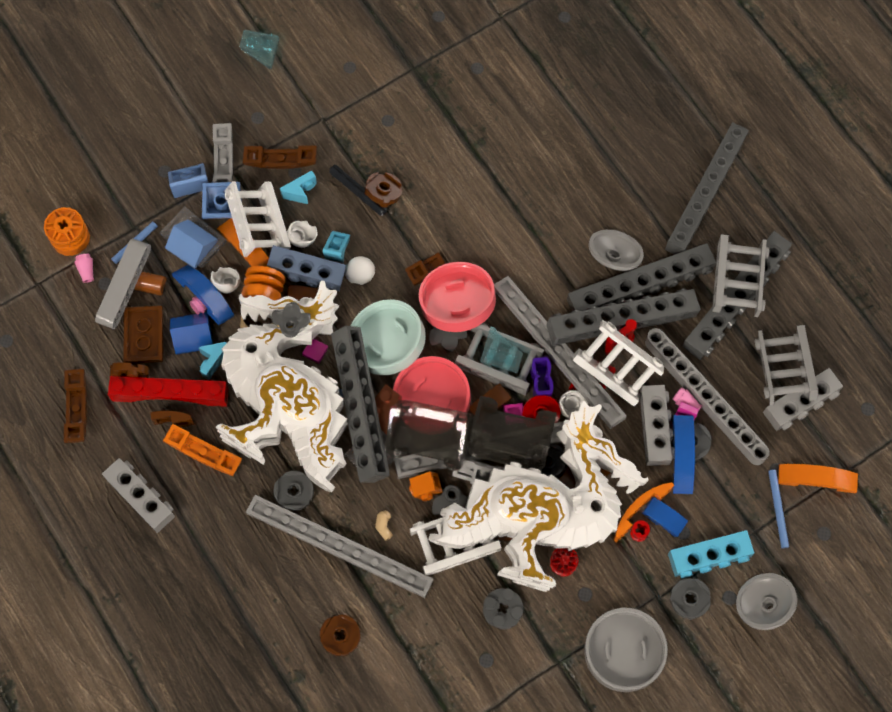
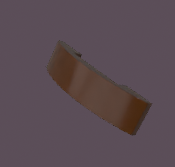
[243,146,317,169]
[64,369,87,443]

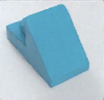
[280,171,317,204]
[323,231,350,263]
[199,342,227,380]

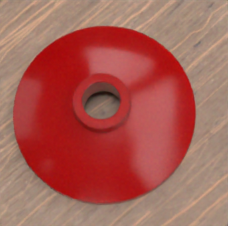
[522,395,561,429]

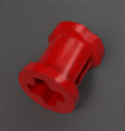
[630,520,650,542]

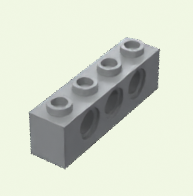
[763,368,843,431]
[639,385,674,466]
[102,458,175,533]

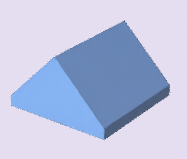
[168,163,209,198]
[202,182,242,219]
[165,219,218,269]

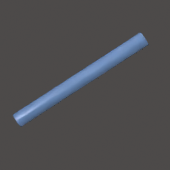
[768,470,789,548]

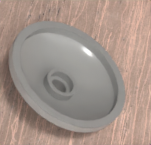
[588,230,644,271]
[736,573,797,630]

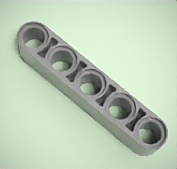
[95,238,151,329]

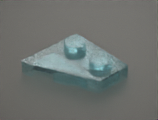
[240,30,279,69]
[480,326,523,373]

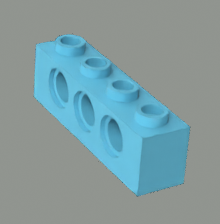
[668,530,754,578]

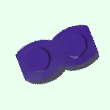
[531,357,553,397]

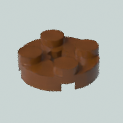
[364,172,402,207]
[109,362,149,378]
[320,614,361,656]

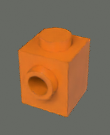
[409,471,443,501]

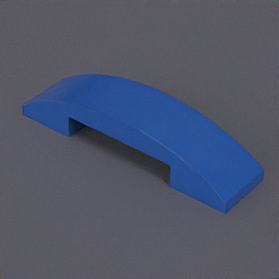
[172,265,234,325]
[673,415,695,494]

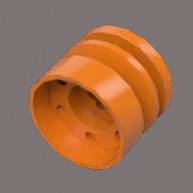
[44,207,90,256]
[241,266,285,301]

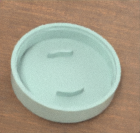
[351,300,426,375]

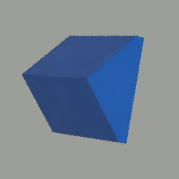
[170,312,213,355]

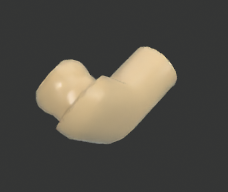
[375,510,393,541]

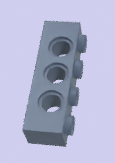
[267,245,346,292]

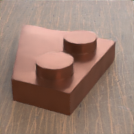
[375,384,402,437]

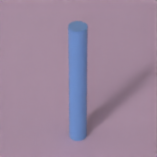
[111,221,157,264]

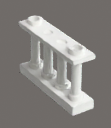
[224,181,291,257]
[573,320,664,406]
[410,518,502,576]

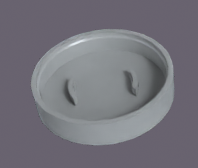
[584,608,667,692]

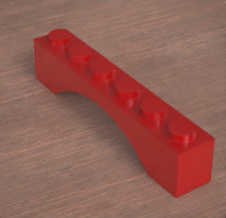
[108,376,229,407]

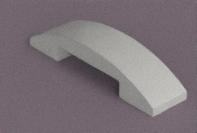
[213,123,233,183]

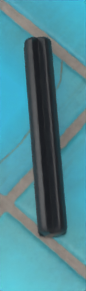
[329,164,388,216]

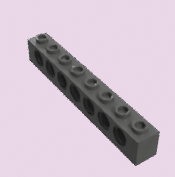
[665,122,749,255]
[682,231,792,360]
[567,243,716,311]
[546,289,701,346]
[331,326,390,483]

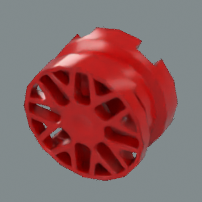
[550,548,578,577]

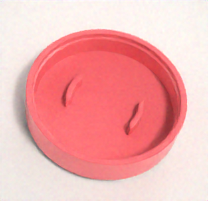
[419,262,496,332]
[393,356,471,435]

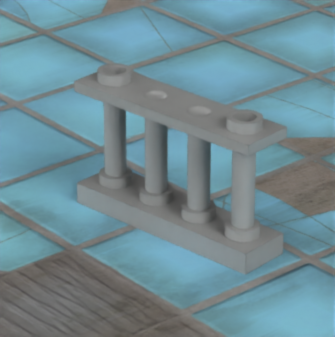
[712,234,769,317]
[455,323,544,396]
[755,325,818,406]

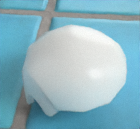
[287,221,318,248]
[345,256,375,285]
[211,267,241,294]
[559,390,589,419]

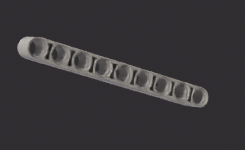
[645,328,769,465]

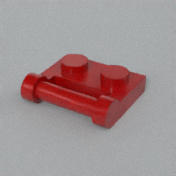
[605,319,637,355]

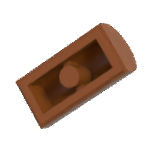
[134,271,167,296]

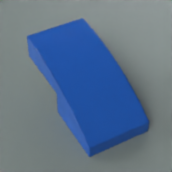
[642,497,688,537]

